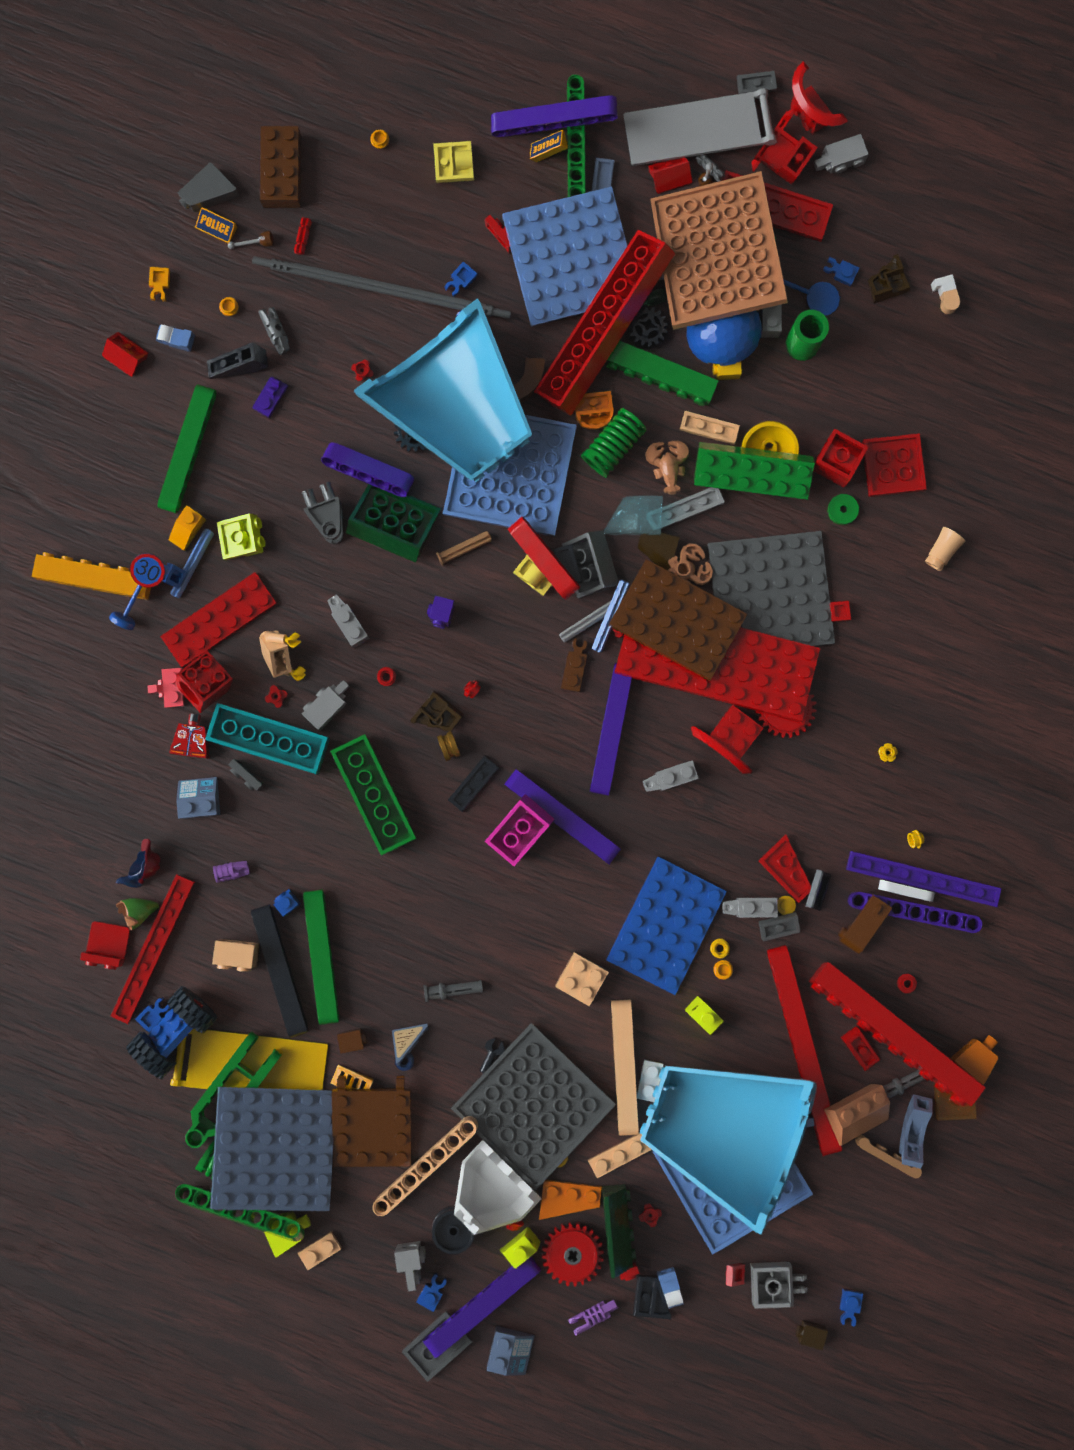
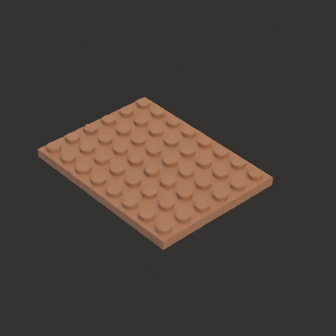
[650,171,788,330]

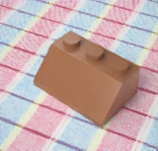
[824,1084,890,1146]

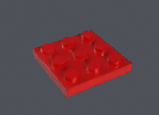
[862,433,927,497]

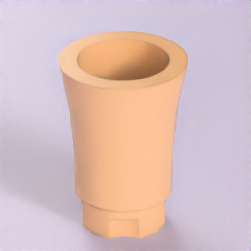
[925,527,966,571]

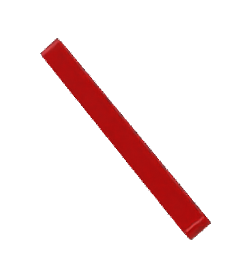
[767,945,842,1156]

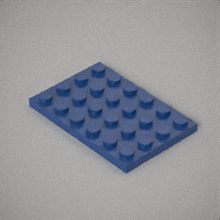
[606,857,727,995]

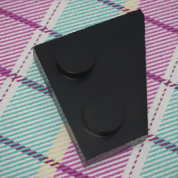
[633,1275,671,1319]

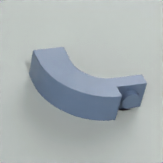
[899,1094,933,1169]

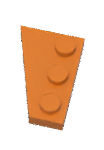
[539,1180,602,1220]

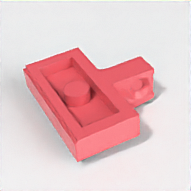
[148,668,185,708]

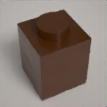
[337,1028,367,1054]

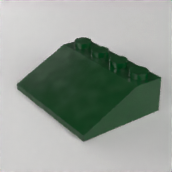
[346,484,441,563]
[602,1184,636,1278]

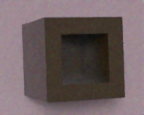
[796,1320,828,1351]

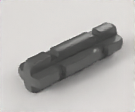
[696,154,725,182]

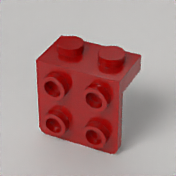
[80,921,130,970]

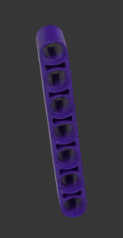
[491,96,618,137]
[590,663,632,796]
[504,769,621,865]
[848,892,982,933]
[423,1256,541,1358]

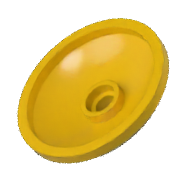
[741,421,799,454]

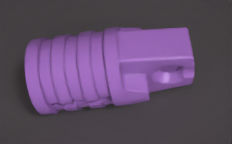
[213,861,250,883]

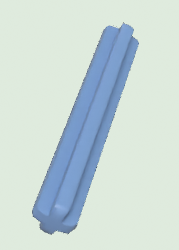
[170,528,214,598]
[592,580,630,652]

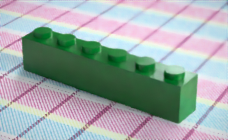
[605,341,719,406]

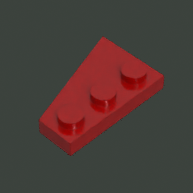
[758,834,811,903]

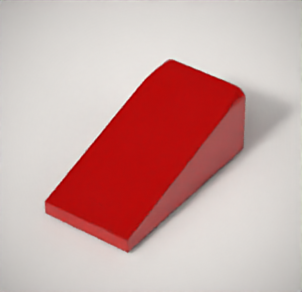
[841,1027,880,1071]

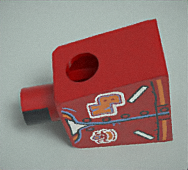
[169,714,209,759]

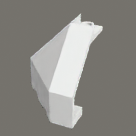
[454,1140,542,1235]

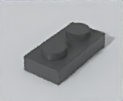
[737,71,777,94]
[228,759,265,791]
[758,912,800,941]

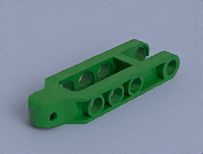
[185,1031,282,1148]

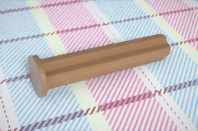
[436,531,492,566]

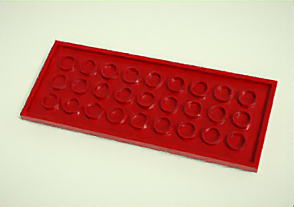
[614,627,820,722]

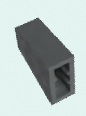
[177,162,239,212]

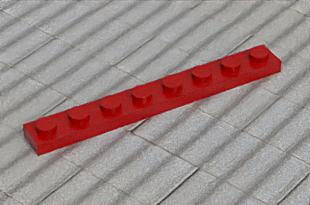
[111,874,195,1024]

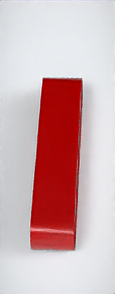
[508,517,581,600]

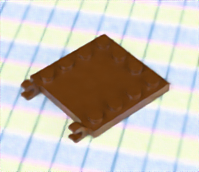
[332,1075,411,1167]

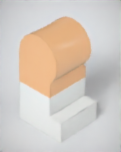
[931,274,960,314]

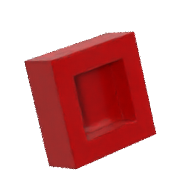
[830,601,851,622]
[619,1262,639,1281]
[726,1263,745,1287]

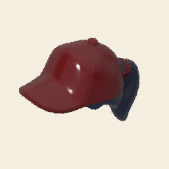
[116,839,160,888]

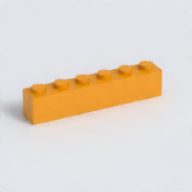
[31,552,151,600]

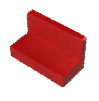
[648,157,692,193]
[102,332,149,377]

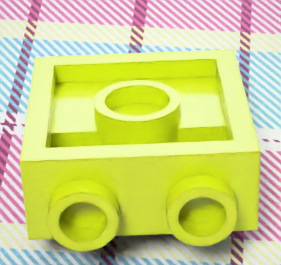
[217,513,265,560]

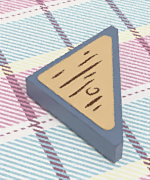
[392,1024,428,1066]

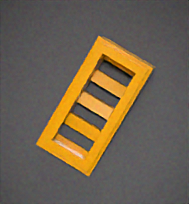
[331,1065,374,1089]

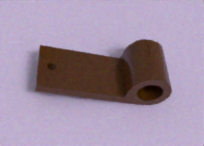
[838,895,892,954]

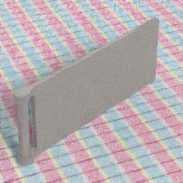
[624,88,777,166]

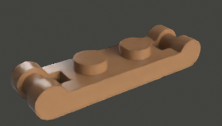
[855,1135,922,1178]

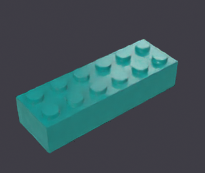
[205,703,330,775]

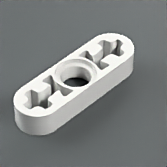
[878,880,935,902]

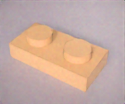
[298,1231,342,1270]

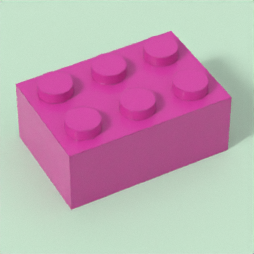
[485,794,554,866]

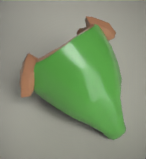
[116,898,159,930]

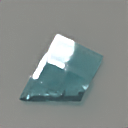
[604,496,663,535]

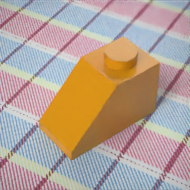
[168,505,206,551]

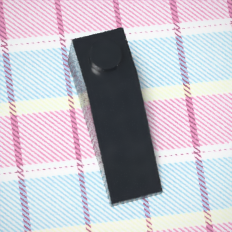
[207,342,268,379]

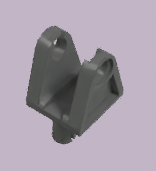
[301,482,344,544]

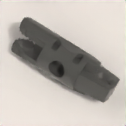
[258,307,290,355]

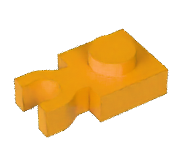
[149,267,170,301]

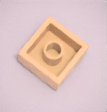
[212,939,260,972]
[555,952,609,1006]

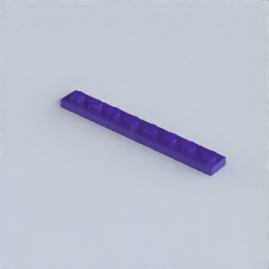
[846,851,1002,907]

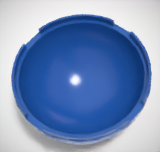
[686,311,762,366]

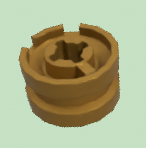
[437,731,461,761]

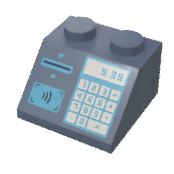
[176,777,221,819]
[487,1326,534,1376]

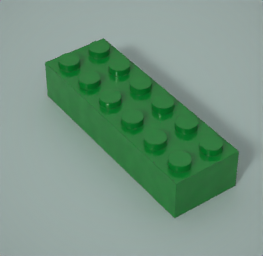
[694,442,815,500]
[330,734,417,856]

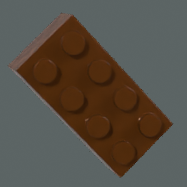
[260,126,301,208]

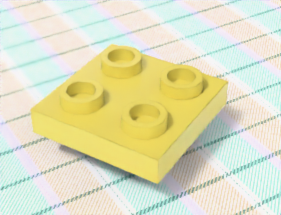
[434,141,474,183]
[513,555,552,596]

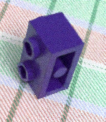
[427,596,455,629]

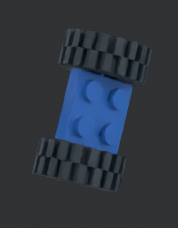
[126,986,218,1079]

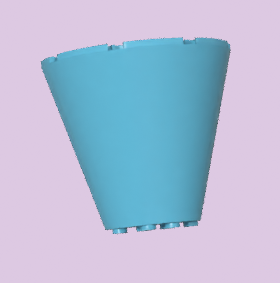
[354,299,532,482]
[640,1066,817,1234]

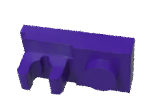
[252,376,288,419]

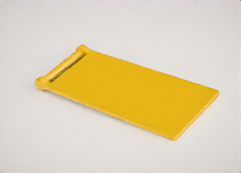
[170,1029,328,1090]

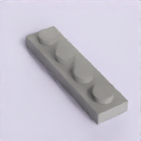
[647,487,724,531]

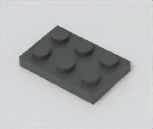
[402,1310,472,1382]

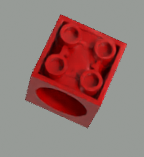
[813,429,868,488]
[175,650,233,713]

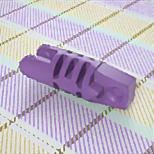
[568,1300,618,1336]

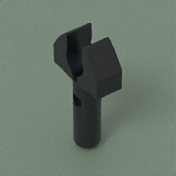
[480,1038,504,1073]

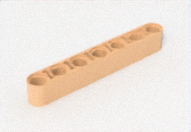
[611,999,639,1136]
[373,1116,478,1216]

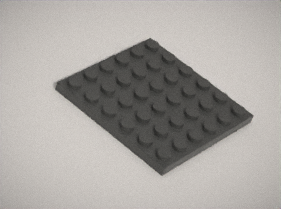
[707,531,835,646]
[451,1023,616,1191]

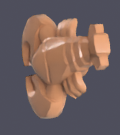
[645,440,689,495]
[668,544,713,585]

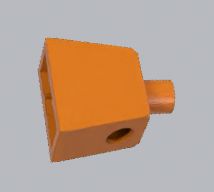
[950,1035,999,1085]

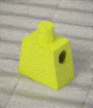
[685,996,724,1035]
[264,1211,311,1258]
[500,1226,541,1269]

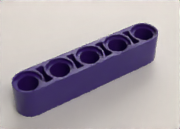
[321,442,414,497]

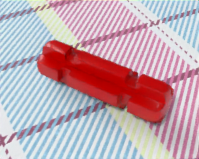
[294,217,312,255]

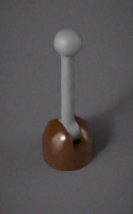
[698,163,713,186]
[228,231,274,249]

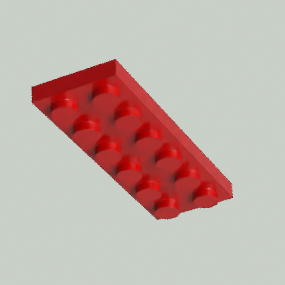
[723,170,833,242]
[160,572,277,668]

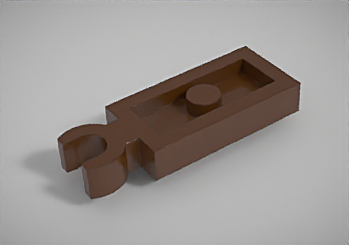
[561,639,587,692]

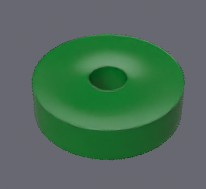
[827,494,859,525]

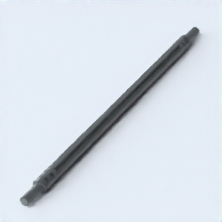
[252,256,511,319]

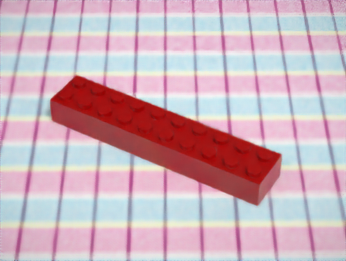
[534,230,675,416]
[808,962,985,1107]

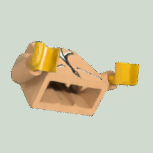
[259,630,306,681]

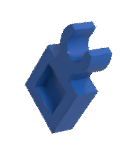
[823,257,859,286]
[445,262,478,297]
[135,997,170,1033]
[416,1273,447,1312]
[840,1289,863,1327]

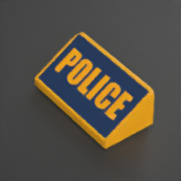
[530,130,568,162]
[195,208,237,243]

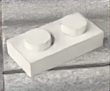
[637,1059,663,1102]

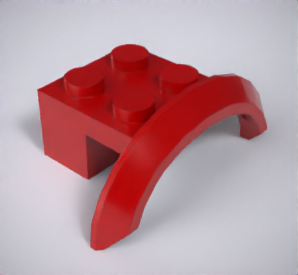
[790,61,848,135]
[751,109,818,185]
[691,705,763,774]

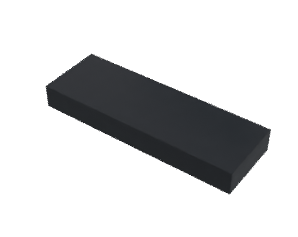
[448,756,499,812]

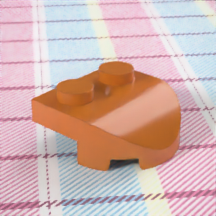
[575,391,614,429]

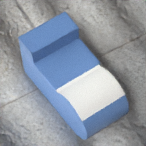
[156,325,195,352]
[657,1267,684,1308]

